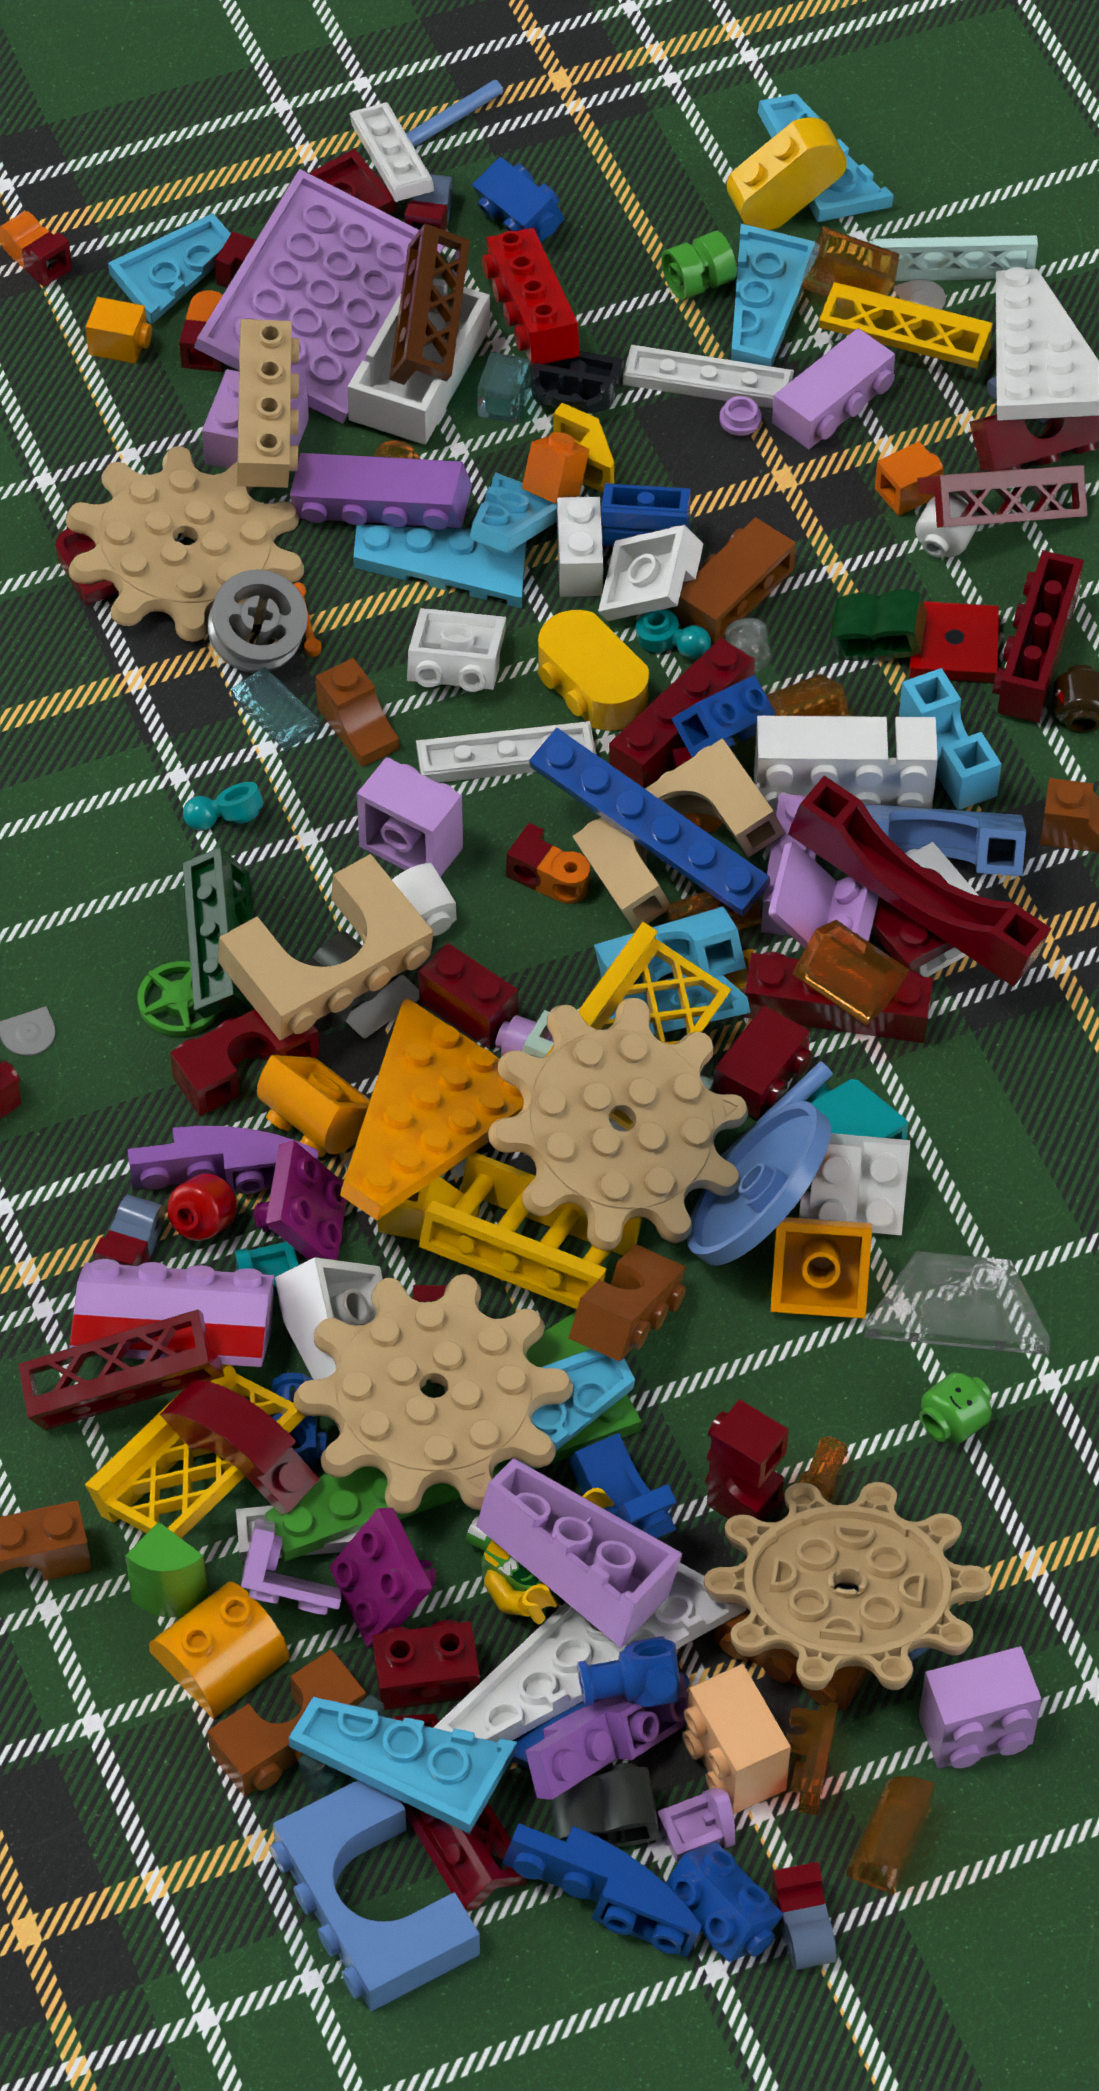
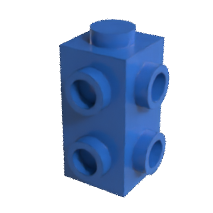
[472,157,565,243]
[672,675,776,758]
[665,1842,784,1962]

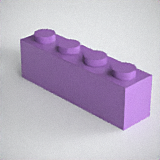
[290,453,472,530]

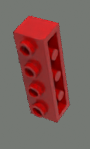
[481,228,580,366]

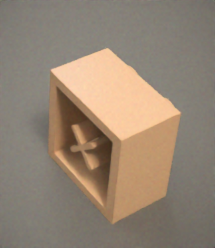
[682,1664,791,1815]

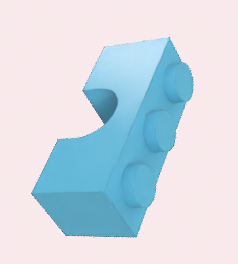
[899,668,1002,810]
[594,906,746,1000]

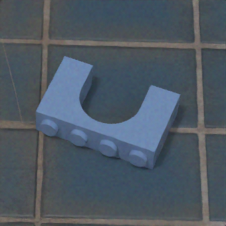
[864,804,1026,876]
[270,1780,480,2012]

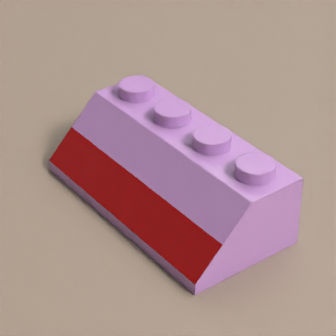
[70,1259,274,1367]

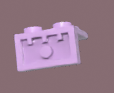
[768,841,879,963]
[241,1518,341,1615]

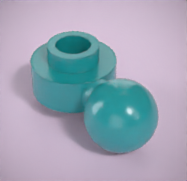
[636,609,711,660]
[183,782,264,831]

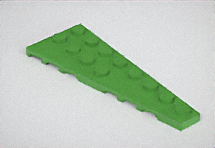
[266,1312,642,1562]

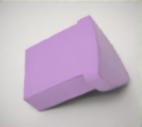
[657,1787,735,1863]

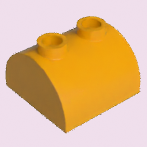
[257,1055,370,1157]
[770,1217,872,1318]
[149,1581,290,1719]

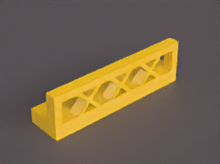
[819,282,993,369]

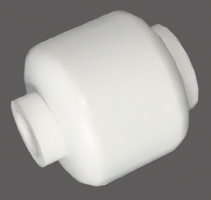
[915,493,977,558]

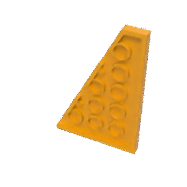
[340,998,524,1220]

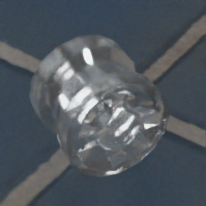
[725,618,771,671]

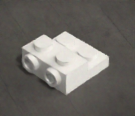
[598,525,703,621]
[407,608,506,692]
[799,1133,910,1235]

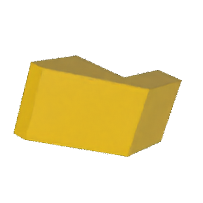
[553,403,614,493]

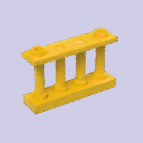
[419,1152,642,1309]

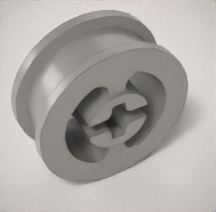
[208,570,307,673]

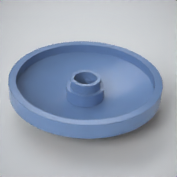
[687,1101,831,1266]

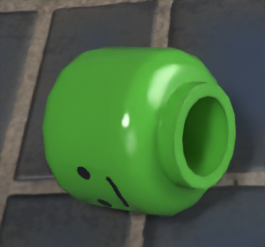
[919,1372,992,1444]

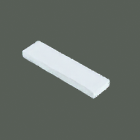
[350,102,434,202]
[623,345,794,408]
[416,721,596,783]

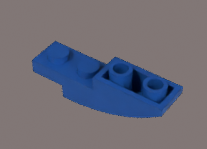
[502,1823,702,1958]

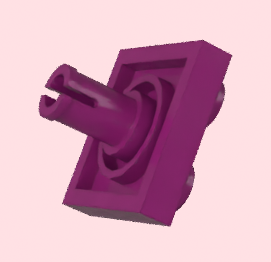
[253,1140,348,1260]
[329,1508,436,1648]

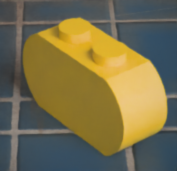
[726,117,847,230]
[538,610,649,731]

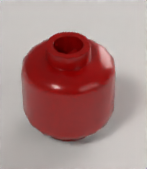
[167,1174,237,1241]

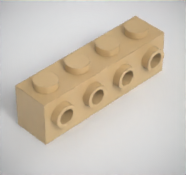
[237,319,299,488]

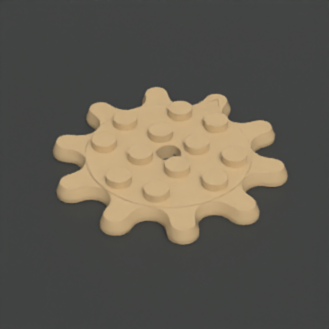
[65,446,304,642]
[488,998,748,1251]
[294,1274,573,1514]
[704,1482,991,1690]

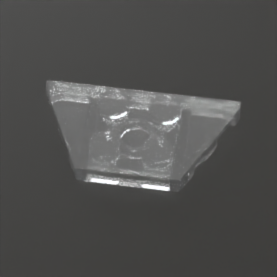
[865,1251,1050,1355]

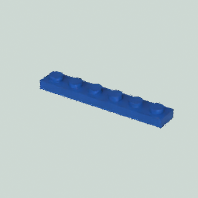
[529,727,770,917]

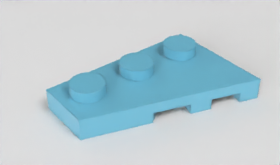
[108,213,231,325]
[470,472,557,553]
[520,1349,635,1469]

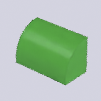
[125,1522,208,1617]

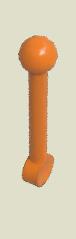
[293,582,321,657]

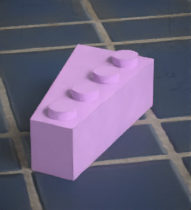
[476,1458,683,1648]

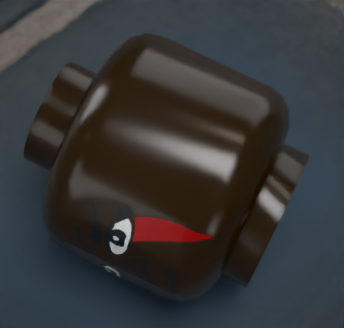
[1053,665,1099,733]

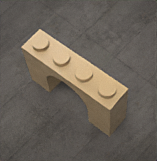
[572,738,786,931]
[218,854,434,1040]

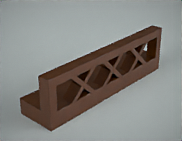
[389,223,470,385]

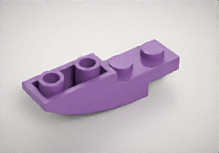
[128,1126,319,1194]
[526,1673,688,1800]

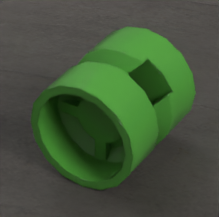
[661,231,737,300]

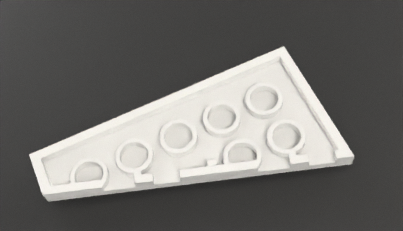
[996,267,1099,420]
[433,1563,746,1742]

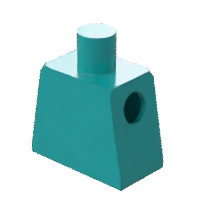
[806,1079,909,1140]

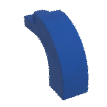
[568,1433,677,1539]

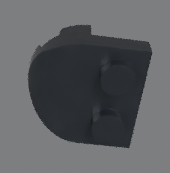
[531,350,624,413]

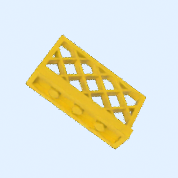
[545,922,732,1131]
[85,1364,306,1539]

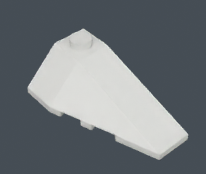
[275,1257,383,1431]

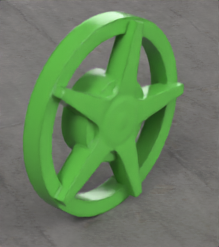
[137,961,220,1037]

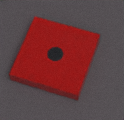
[909,601,999,683]

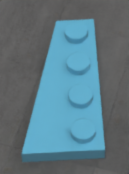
[758,94,894,222]
[731,224,819,367]
[353,524,527,609]
[289,1697,517,1834]

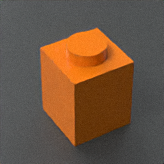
[522,432,589,504]
[875,441,944,516]

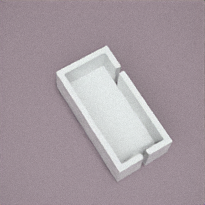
[348,278,490,445]
[754,716,938,814]

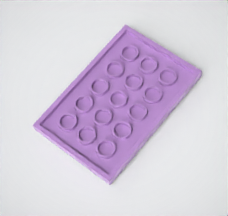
[194,169,444,424]

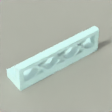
[868,235,1038,282]

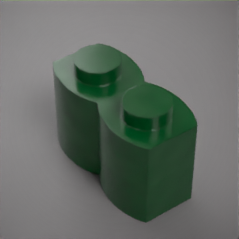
[830,589,927,661]

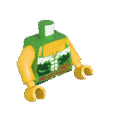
[465,1488,614,1624]

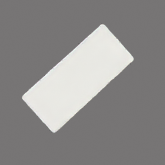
[346,975,419,1039]

